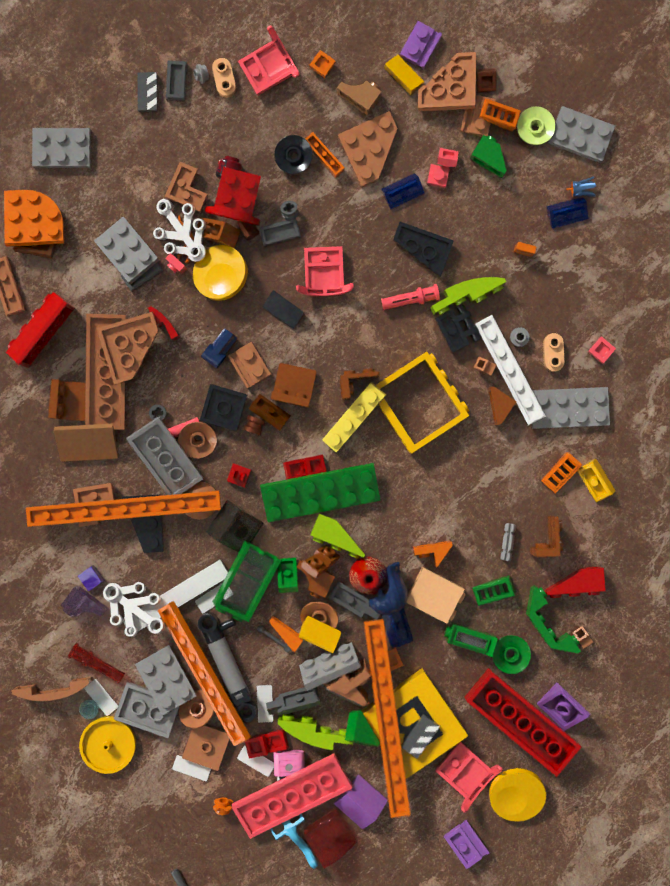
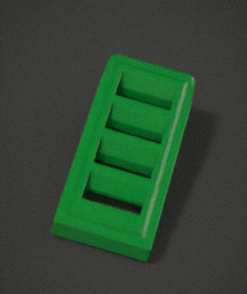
[472,575,516,606]

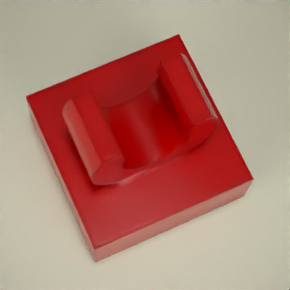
[227,463,251,488]

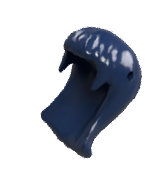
[369,562,408,615]

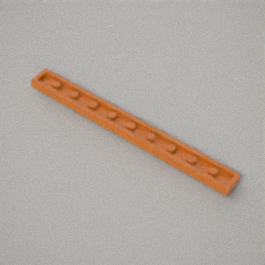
[26,491,221,527]
[364,619,410,818]

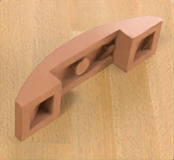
[12,677,93,701]

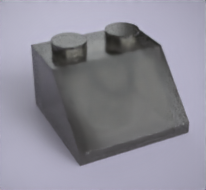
[206,500,264,552]

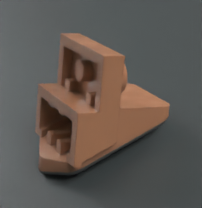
[322,658,371,707]

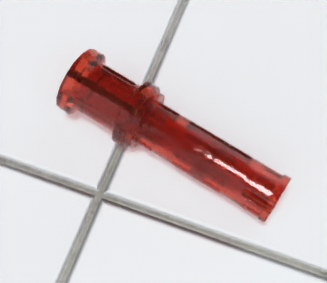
[67,642,125,684]

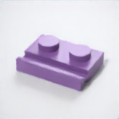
[400,21,442,69]
[444,820,489,869]

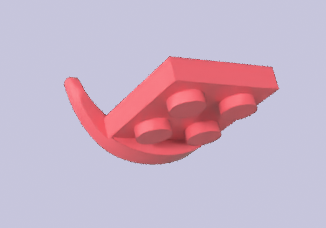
[238,25,300,96]
[296,246,354,297]
[435,742,503,813]

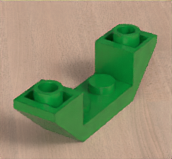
[526,585,581,653]

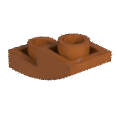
[300,545,340,578]

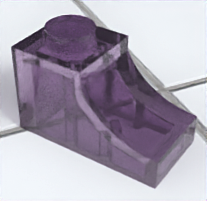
[60,585,109,617]

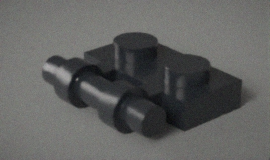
[435,305,481,353]

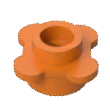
[213,797,233,815]

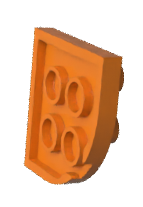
[4,190,64,247]

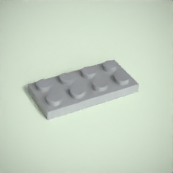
[532,387,610,429]
[127,416,203,495]

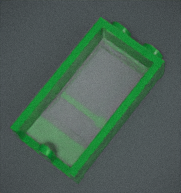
[212,540,281,622]

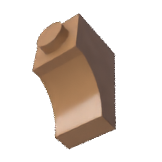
[337,81,382,116]

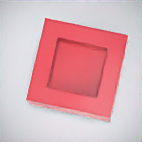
[437,148,459,167]
[427,164,450,188]
[165,253,187,274]
[588,336,616,364]

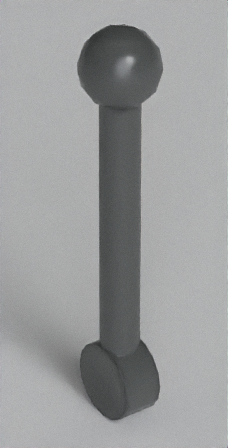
[257,625,291,652]

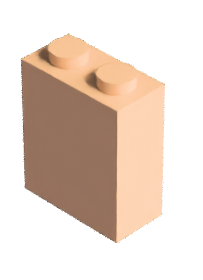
[407,567,465,624]

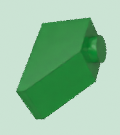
[470,135,507,178]

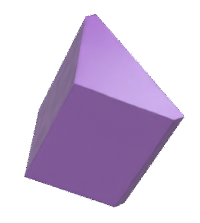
[537,683,590,731]
[334,774,388,829]

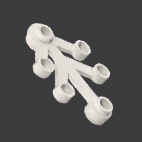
[153,199,206,262]
[103,582,165,637]

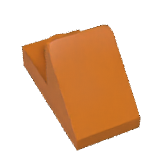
[413,541,453,568]

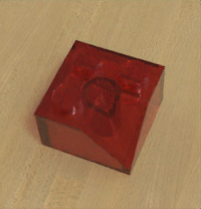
[304,809,357,869]

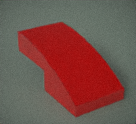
[148,306,180,341]
[283,454,326,480]
[245,729,289,759]

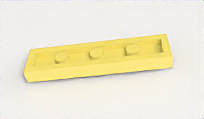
[322,382,386,453]

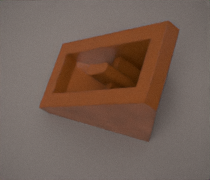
[488,386,516,426]

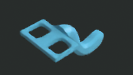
[270,814,319,869]

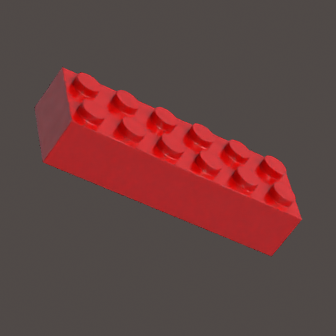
[464,668,582,777]

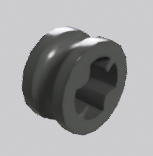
[280,201,299,220]
[149,405,167,420]

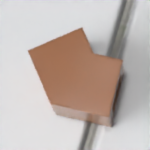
[474,357,496,376]
[572,626,593,649]

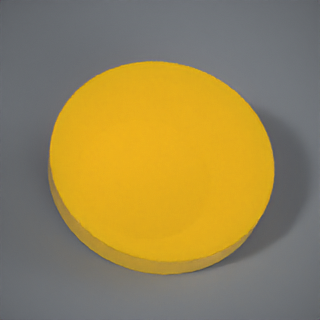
[193,245,248,301]
[79,716,136,774]
[489,768,546,821]

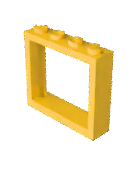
[376,352,469,454]

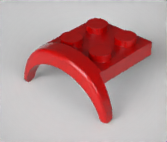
[205,167,261,226]

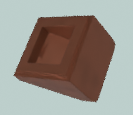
[476,68,496,92]
[237,221,259,241]

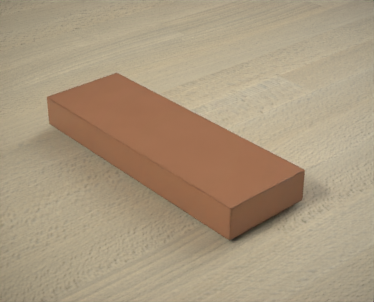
[0,256,26,317]

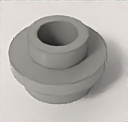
[193,64,209,84]
[510,328,529,347]

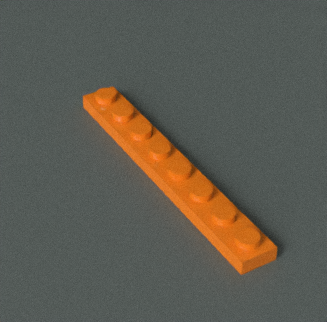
[157,601,251,746]

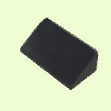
[263,290,304,329]

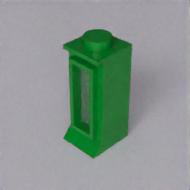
[444,622,498,657]

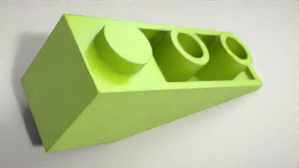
[311,513,365,559]

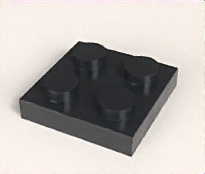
[200,384,247,431]

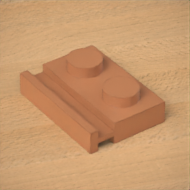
[460,95,496,137]
[228,342,271,389]

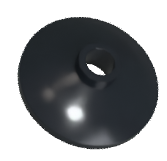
[274,135,313,174]

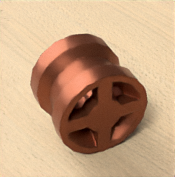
[243,415,266,436]

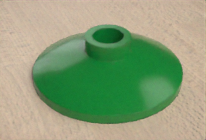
[492,635,531,674]

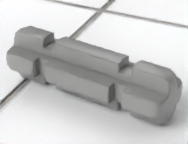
[501,523,516,561]

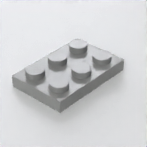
[548,106,615,163]
[32,128,91,168]
[94,217,159,284]
[299,642,361,691]
[135,645,196,716]
[114,682,180,738]

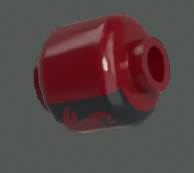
[216,156,243,179]

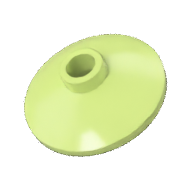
[517,107,555,145]

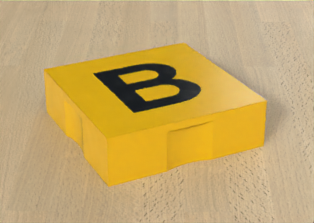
[361,668,468,779]

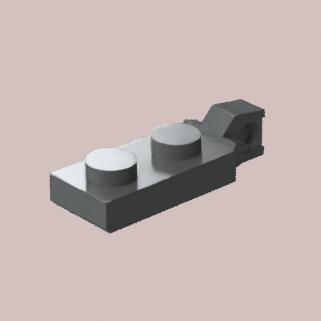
[329,581,381,620]
[266,687,321,715]

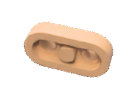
[212,58,236,98]
[543,333,564,372]

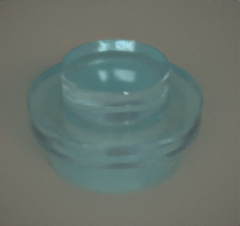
[79,699,99,719]

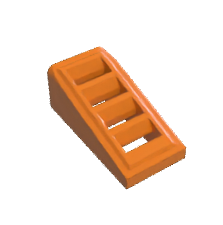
[479,98,521,131]
[541,452,582,494]
[269,616,303,652]

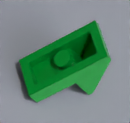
[278,557,299,593]

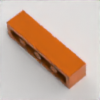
[306,132,345,178]

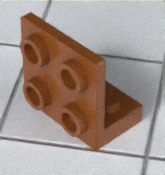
[271,363,317,408]
[340,369,380,401]
[48,379,86,421]
[530,516,563,557]

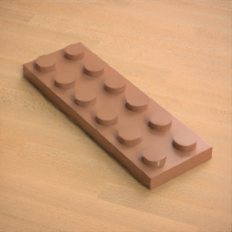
[85,314,125,430]

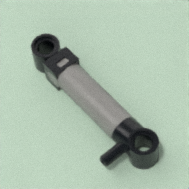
[198,612,257,723]

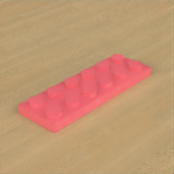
[232,753,353,839]

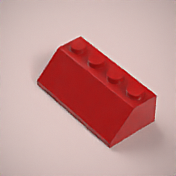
[6,292,75,368]

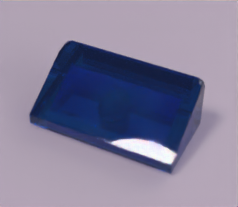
[381,173,425,210]
[546,197,589,229]
[382,608,413,647]

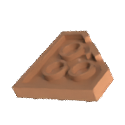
[418,52,477,111]
[338,111,397,188]
[97,312,159,384]

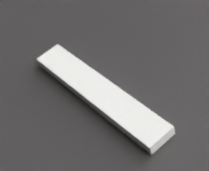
[475,315,546,425]
[123,559,228,635]

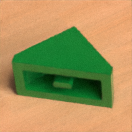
[345,710,380,746]

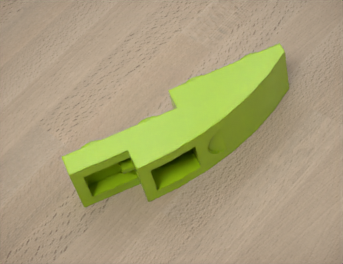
[430,277,507,315]
[278,714,353,750]

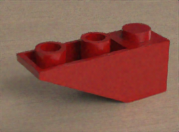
[544,566,605,598]

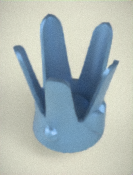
[566,177,596,197]

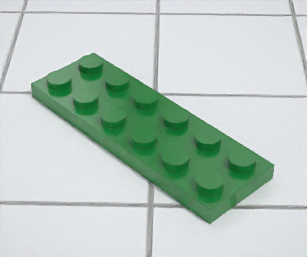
[260,463,381,522]

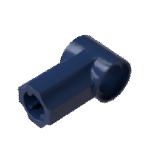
[201,328,238,369]

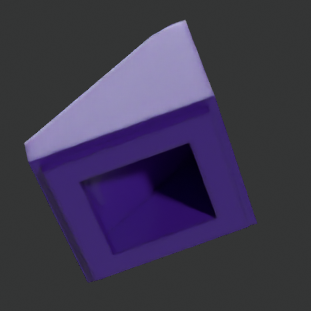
[78,565,105,592]

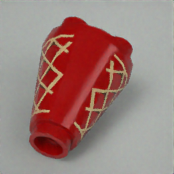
[349,556,387,595]

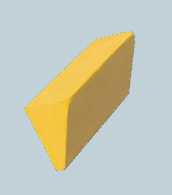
[384,55,424,95]
[577,459,615,503]
[299,616,341,653]

